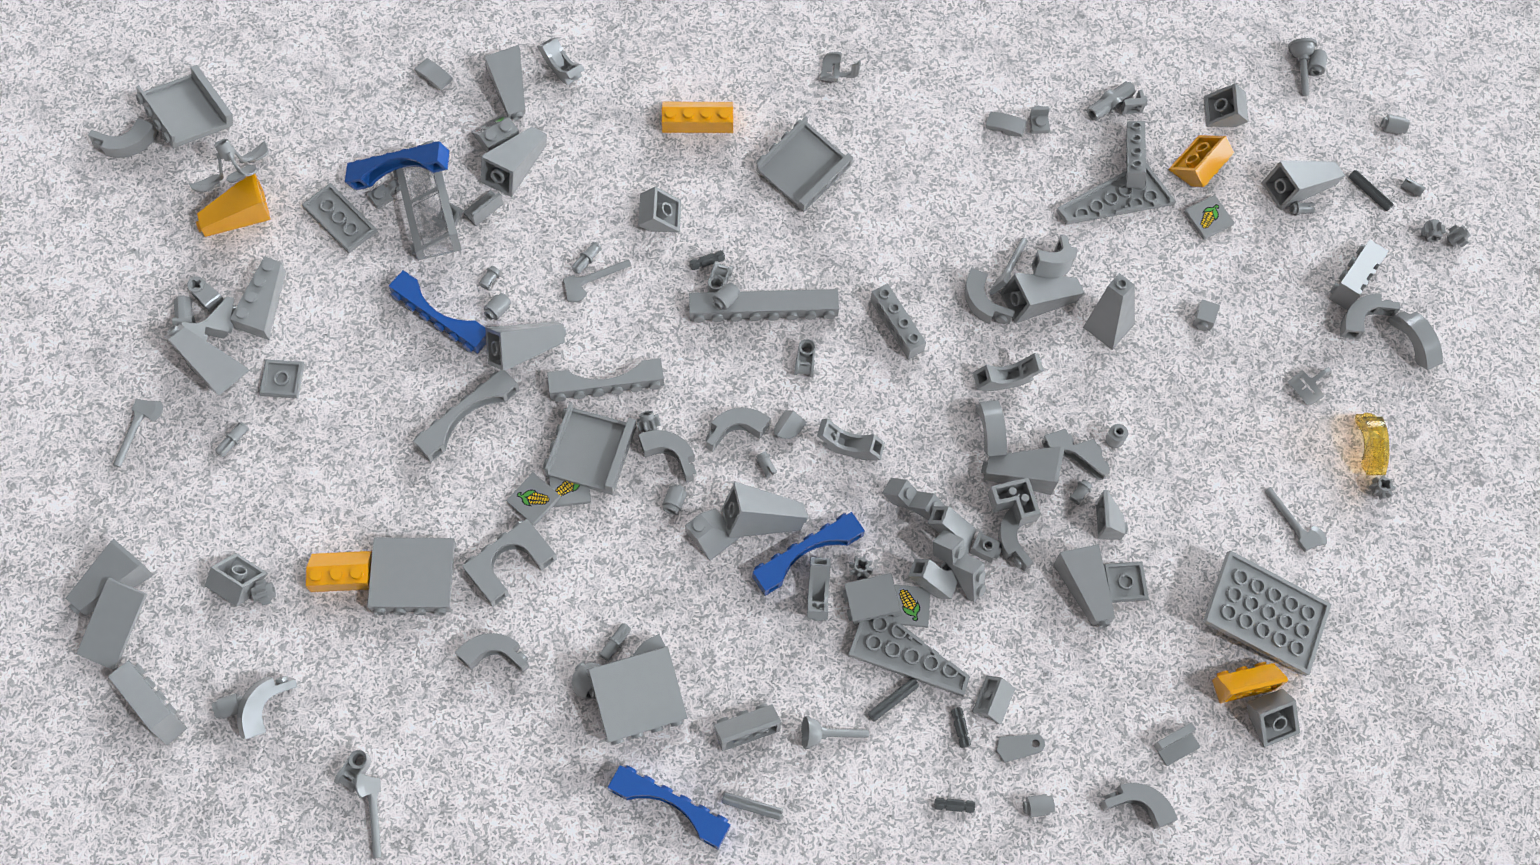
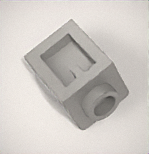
[1121,90,1147,115]
[1029,106,1050,134]

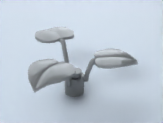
[189,139,269,193]

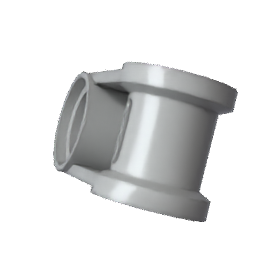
[708,261,734,292]
[187,276,224,312]
[794,339,815,377]
[334,750,371,793]

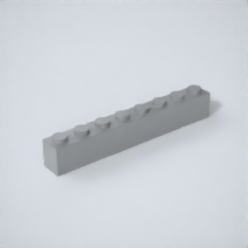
[689,289,839,323]

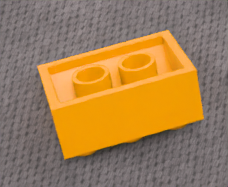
[1168,135,1234,187]
[306,551,372,592]
[1212,662,1288,703]

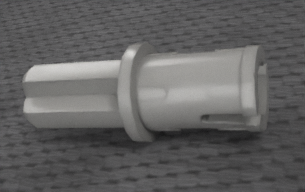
[572,242,602,274]
[215,422,249,457]
[599,623,631,662]

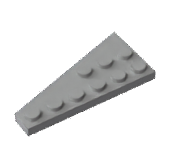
[1056,163,1176,225]
[848,616,970,697]

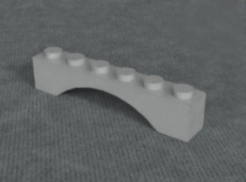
[547,358,664,402]
[413,370,519,462]

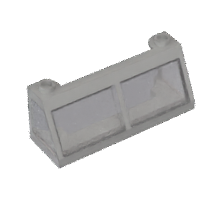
[393,140,462,261]

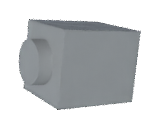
[1192,299,1220,331]

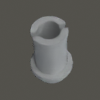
[1400,177,1426,197]
[1290,201,1315,216]
[479,266,500,290]
[756,451,777,477]
[1069,479,1092,505]

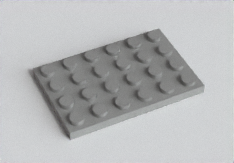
[1203,550,1332,676]

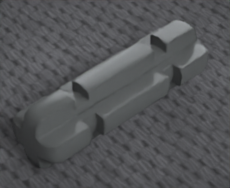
[690,250,725,270]
[951,707,971,748]
[934,797,975,813]

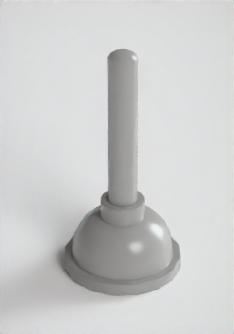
[1288,38,1317,96]
[801,716,869,749]

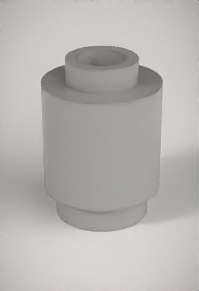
[1308,49,1328,76]
[1381,114,1410,135]
[713,282,740,310]
[484,293,511,320]
[1105,424,1128,448]
[663,484,687,515]
[212,693,243,719]
[1023,794,1055,818]

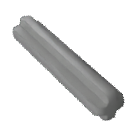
[722,792,783,820]

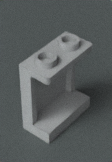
[843,573,902,626]

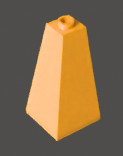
[196,173,271,237]

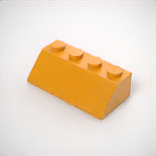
[662,101,733,133]

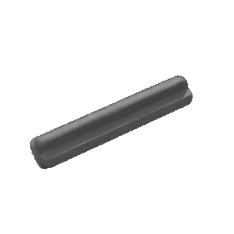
[1349,170,1394,211]
[868,678,919,722]

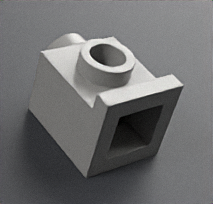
[970,531,1002,563]

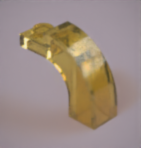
[1355,413,1390,475]

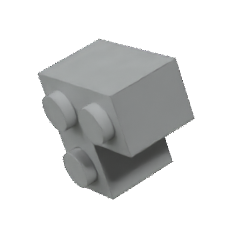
[988,477,1041,526]

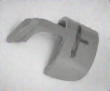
[820,52,861,83]
[1288,367,1332,405]

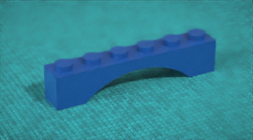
[345,141,450,190]
[389,270,487,354]
[752,512,865,596]
[608,765,731,850]

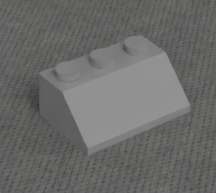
[714,704,781,751]

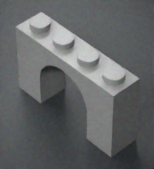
[908,506,976,599]
[463,519,557,607]

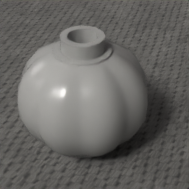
[571,662,601,699]

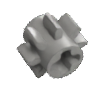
[1421,219,1446,242]
[1447,224,1471,247]
[636,411,661,432]
[1369,475,1396,500]
[849,555,873,581]
[251,579,276,606]

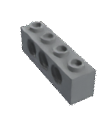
[1126,121,1146,188]
[870,283,926,359]

